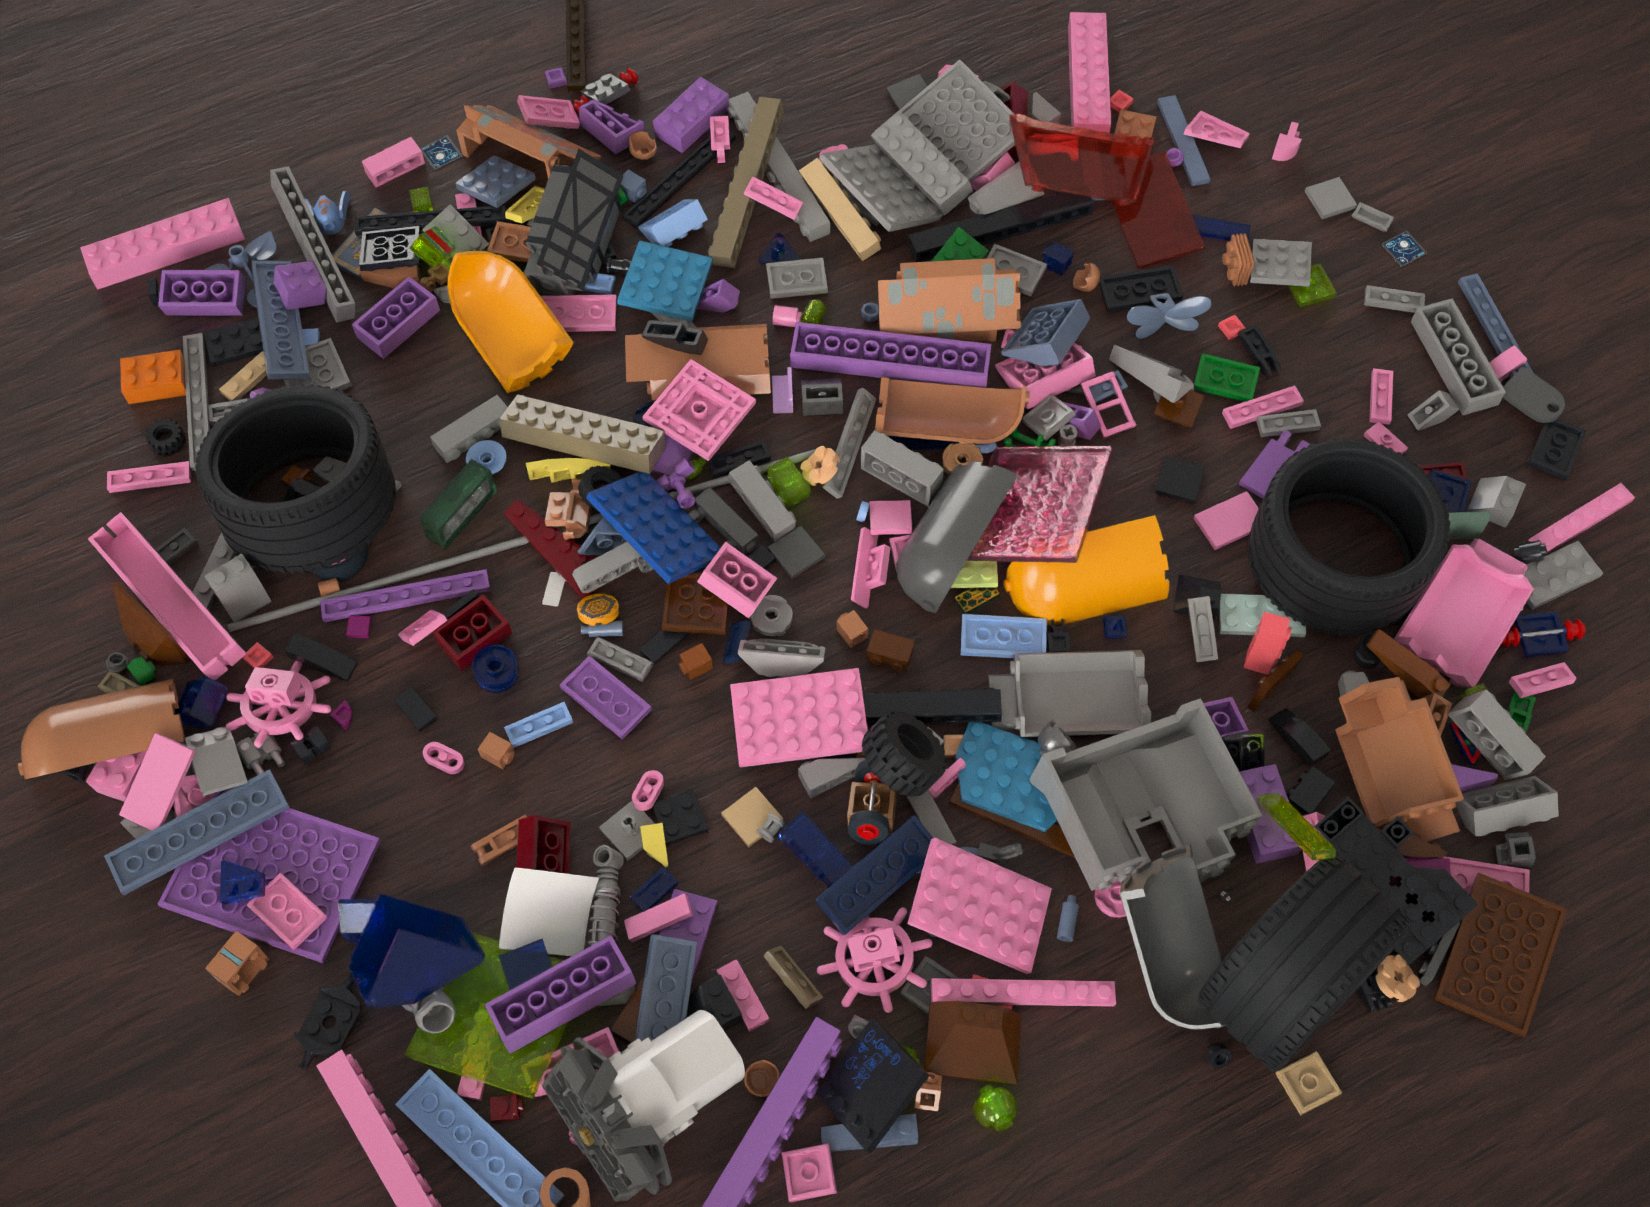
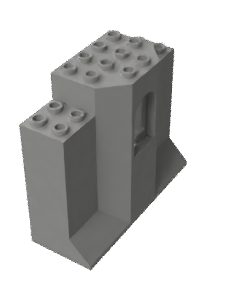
[1029,698,1262,891]

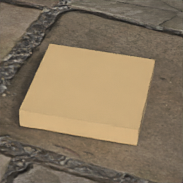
[721,787,783,847]
[1275,1051,1342,1116]

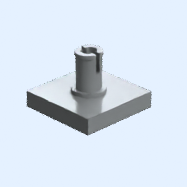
[599,801,655,862]

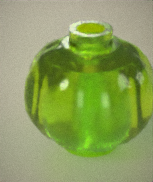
[973,1085,1018,1131]

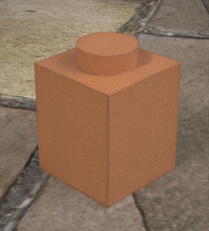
[837,610,868,648]
[478,732,515,769]

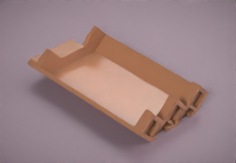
[625,324,771,400]

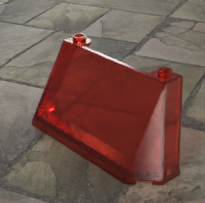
[1009,113,1154,206]

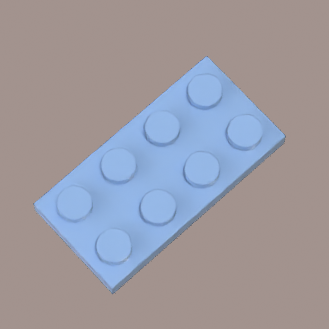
[961,614,1047,658]

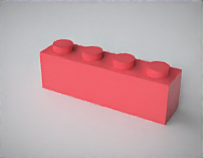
[1243,612,1292,675]

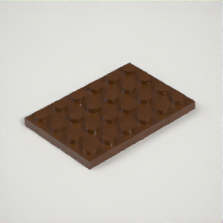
[1434,873,1567,1037]

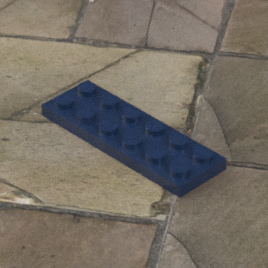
[815,815,933,935]

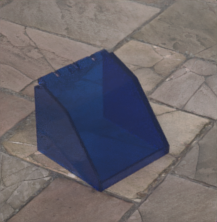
[348,893,485,1008]

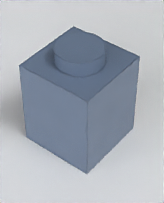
[620,170,647,203]

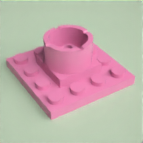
[643,359,756,461]

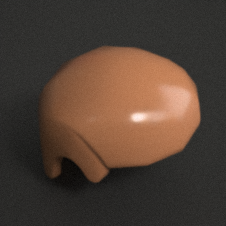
[629,131,657,160]
[1073,263,1100,292]
[744,1060,780,1097]

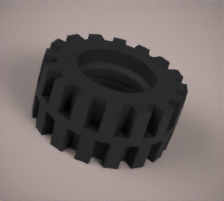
[145,418,186,456]

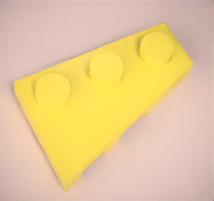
[505,186,545,223]

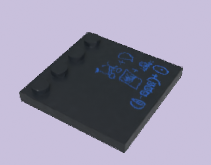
[816,1018,930,1153]

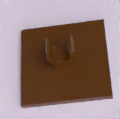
[1154,390,1205,428]

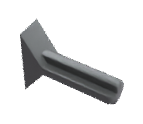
[976,842,1023,868]

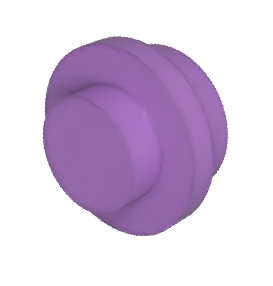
[1165,148,1184,167]

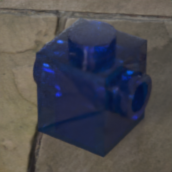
[1042,241,1074,276]

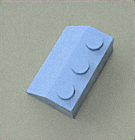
[638,199,708,247]

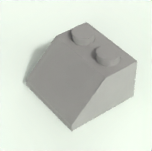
[1466,476,1526,528]

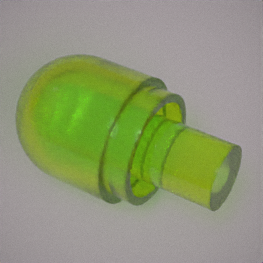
[685,457,706,480]

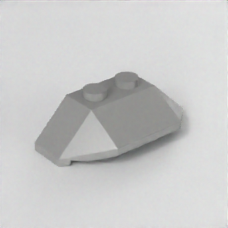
[738,639,825,677]

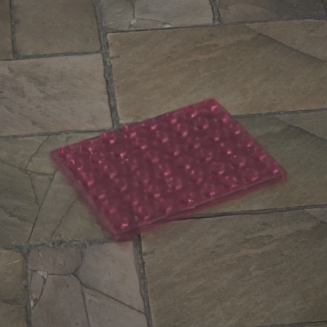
[967,446,1113,563]

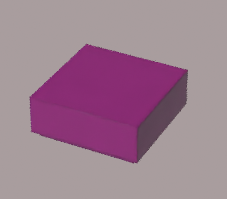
[346,616,372,638]

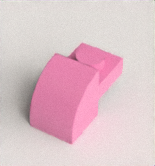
[1272,122,1302,161]

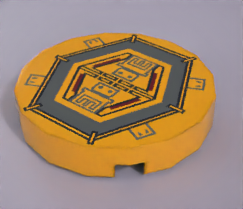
[577,594,619,625]

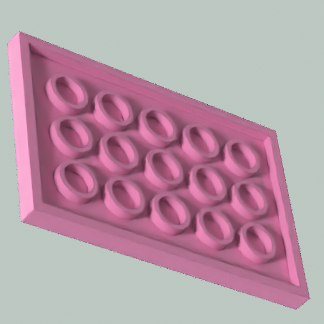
[730,668,868,767]
[908,838,1052,974]

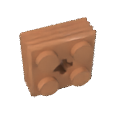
[1222,233,1255,287]

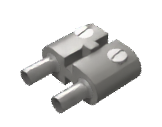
[236,733,285,776]

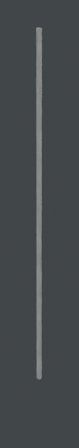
[228,449,816,632]

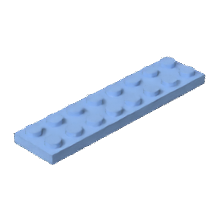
[395,1069,565,1207]

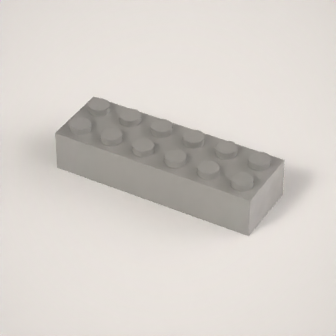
[871,111,973,216]
[1411,298,1506,415]

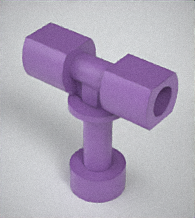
[656,458,695,509]

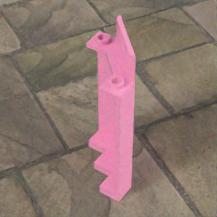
[1394,538,1534,689]

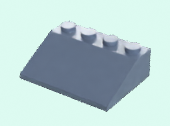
[1001,299,1090,366]

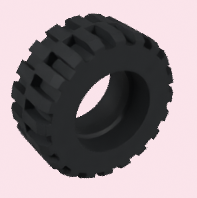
[862,711,947,797]

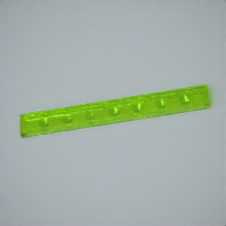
[1257,793,1336,860]

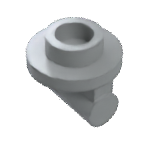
[848,1015,869,1039]

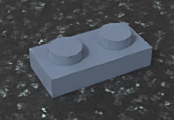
[1089,370,1128,404]

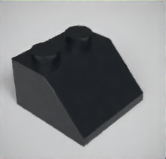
[687,974,743,1032]

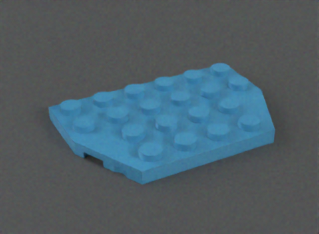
[955,722,1057,832]

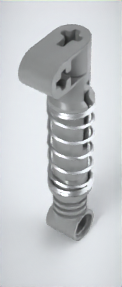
[588,845,635,1006]

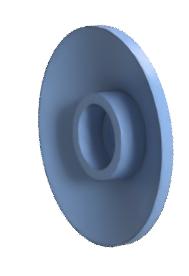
[466,440,507,476]

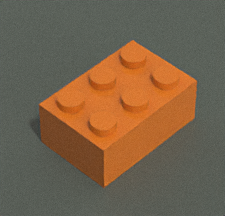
[120,350,186,404]

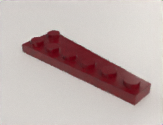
[504,498,596,599]

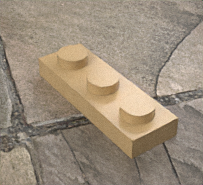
[219,351,267,401]

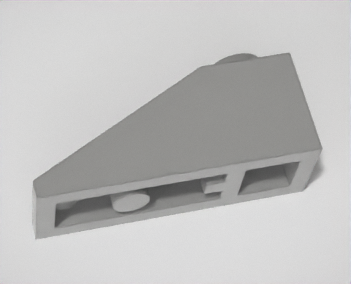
[798,758,866,798]

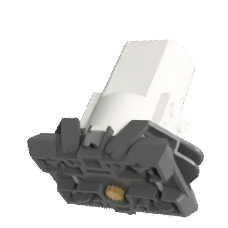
[542,1010,745,1201]

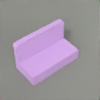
[772,367,793,413]

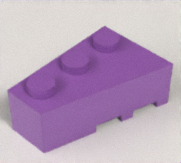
[579,99,644,154]

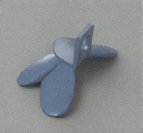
[1127,293,1211,339]

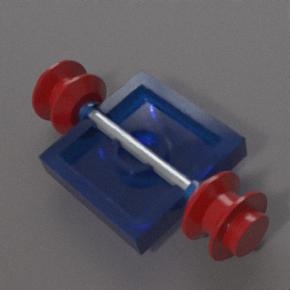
[1501,611,1586,657]

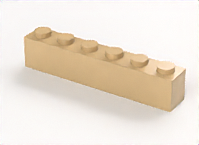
[799,158,881,262]

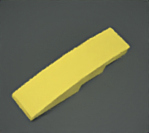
[526,458,611,484]

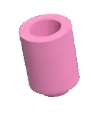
[773,305,802,327]

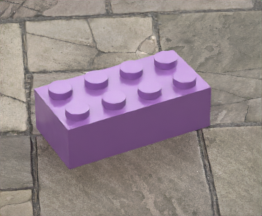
[653,77,729,153]
[158,270,246,316]
[352,277,440,359]
[1240,764,1304,864]

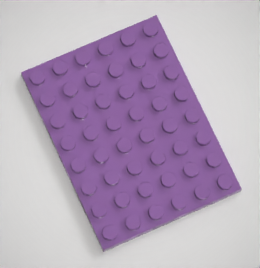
[158,788,381,963]

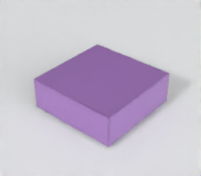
[545,67,567,89]

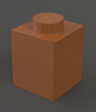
[678,643,713,680]

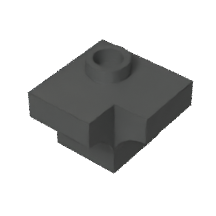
[1494,832,1536,868]

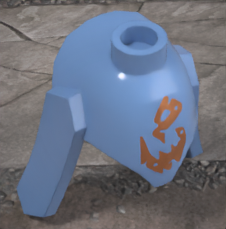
[305,191,350,235]

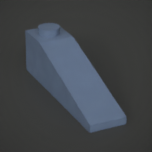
[821,1114,918,1152]

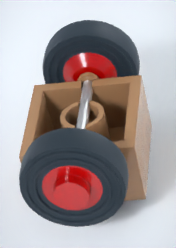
[847,760,897,845]

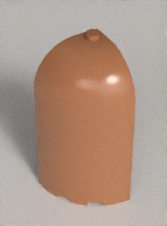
[875,377,1030,444]
[18,678,185,779]

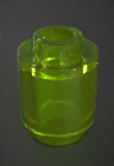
[801,299,826,324]

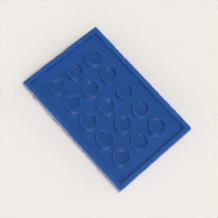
[586,472,721,584]

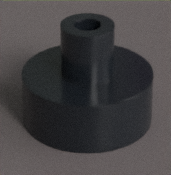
[1206,1044,1231,1069]

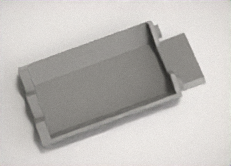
[988,650,1151,737]

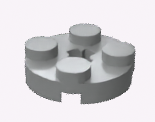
[751,595,793,636]

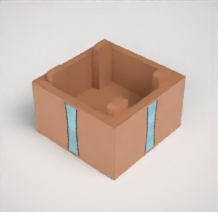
[205,931,269,996]

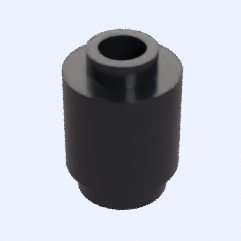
[1514,540,1547,564]

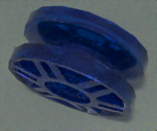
[472,645,519,693]

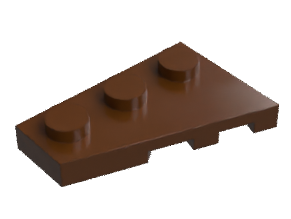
[1247,650,1304,712]

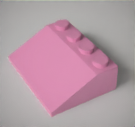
[995,342,1096,409]

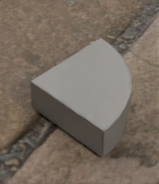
[433,285,450,304]

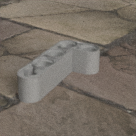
[572,542,653,593]

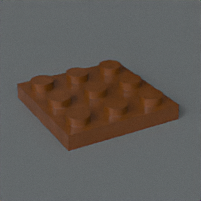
[662,572,729,635]

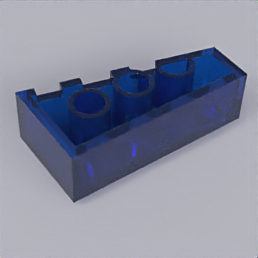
[776,811,853,888]

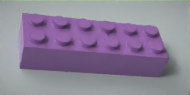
[484,935,637,1054]

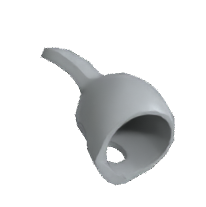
[400,967,456,1034]

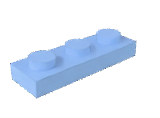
[504,702,573,748]

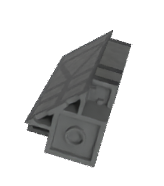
[524,148,623,296]

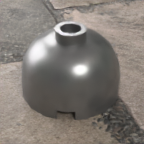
[1038,720,1077,755]

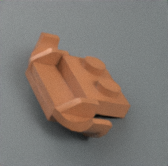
[545,479,592,540]

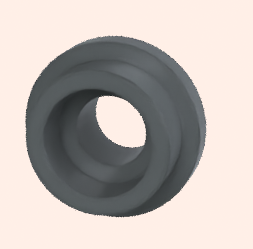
[106,652,129,672]

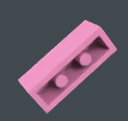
[362,137,425,188]

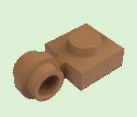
[419,260,450,293]

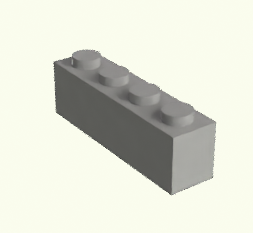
[430,395,508,463]
[729,460,796,542]

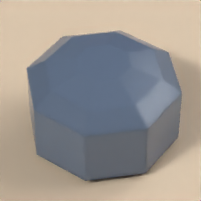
[861,302,879,322]

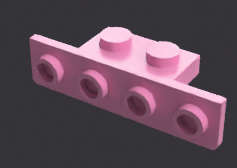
[851,527,890,608]

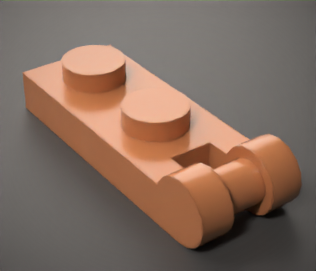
[471,815,527,866]

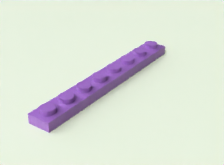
[320,569,491,622]

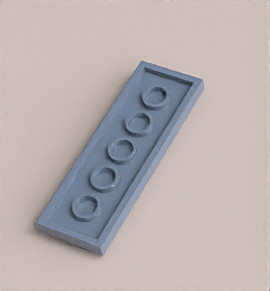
[635,934,697,1042]

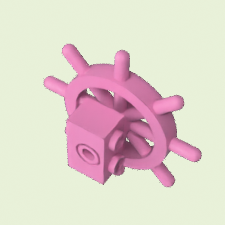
[226,661,331,748]
[817,907,933,1013]

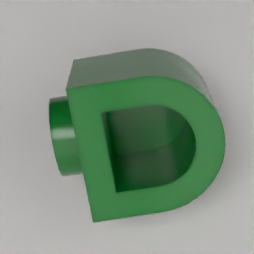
[127,656,157,686]

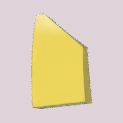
[640,823,669,868]

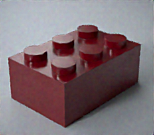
[432,594,512,671]

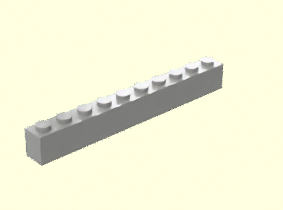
[727,92,830,242]
[270,166,355,323]

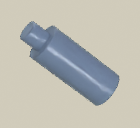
[581,621,624,637]
[1057,895,1079,942]

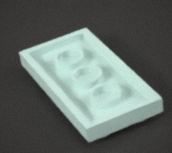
[1219,594,1306,637]

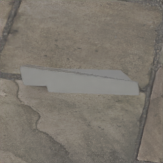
[1109,345,1194,403]

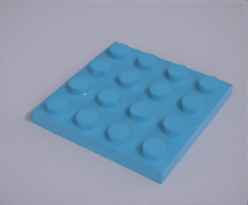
[617,241,713,322]

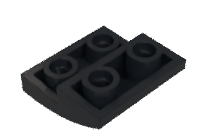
[1221,729,1265,772]

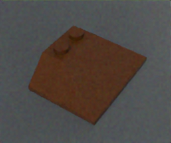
[113,582,189,665]
[924,1001,1021,1085]

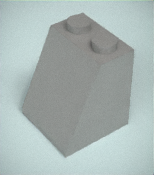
[204,554,272,622]

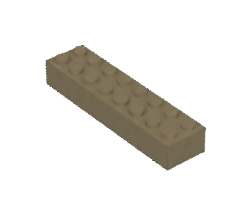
[500,395,666,474]

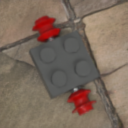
[573,68,638,115]

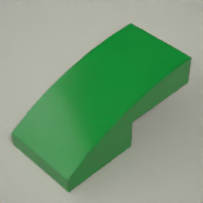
[1507,691,1536,732]

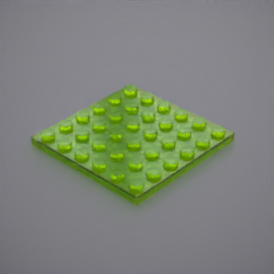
[405,931,568,1099]

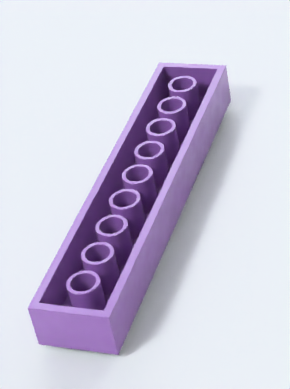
[790,322,991,388]
[702,1017,842,1207]

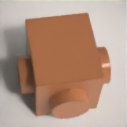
[914,1072,942,1112]

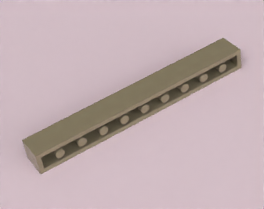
[708,97,784,268]

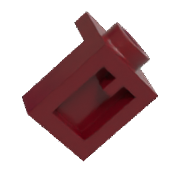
[490,1091,524,1123]

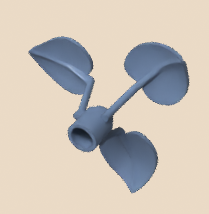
[205,231,277,308]

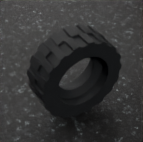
[578,465,623,510]

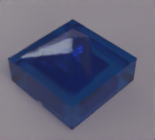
[1103,616,1128,638]

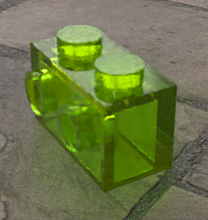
[766,456,810,507]

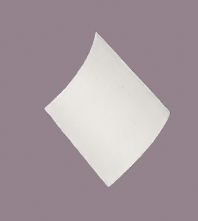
[499,867,599,956]

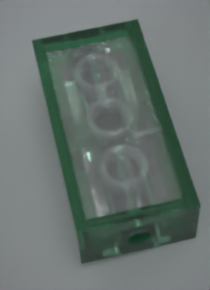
[419,459,497,550]

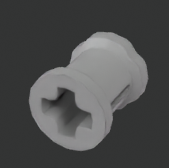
[1058,424,1078,450]
[756,813,785,843]

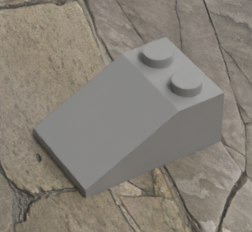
[184,727,248,796]

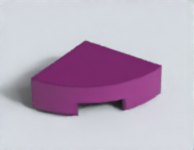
[329,700,353,730]

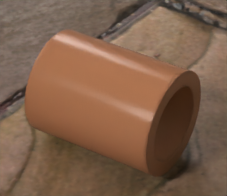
[318,578,341,596]

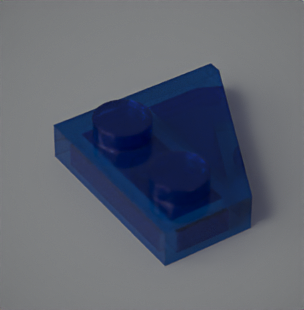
[220,860,265,905]

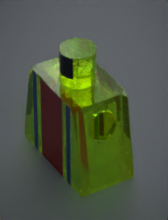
[409,226,456,269]

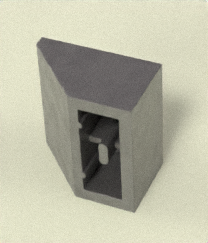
[801,378,843,416]

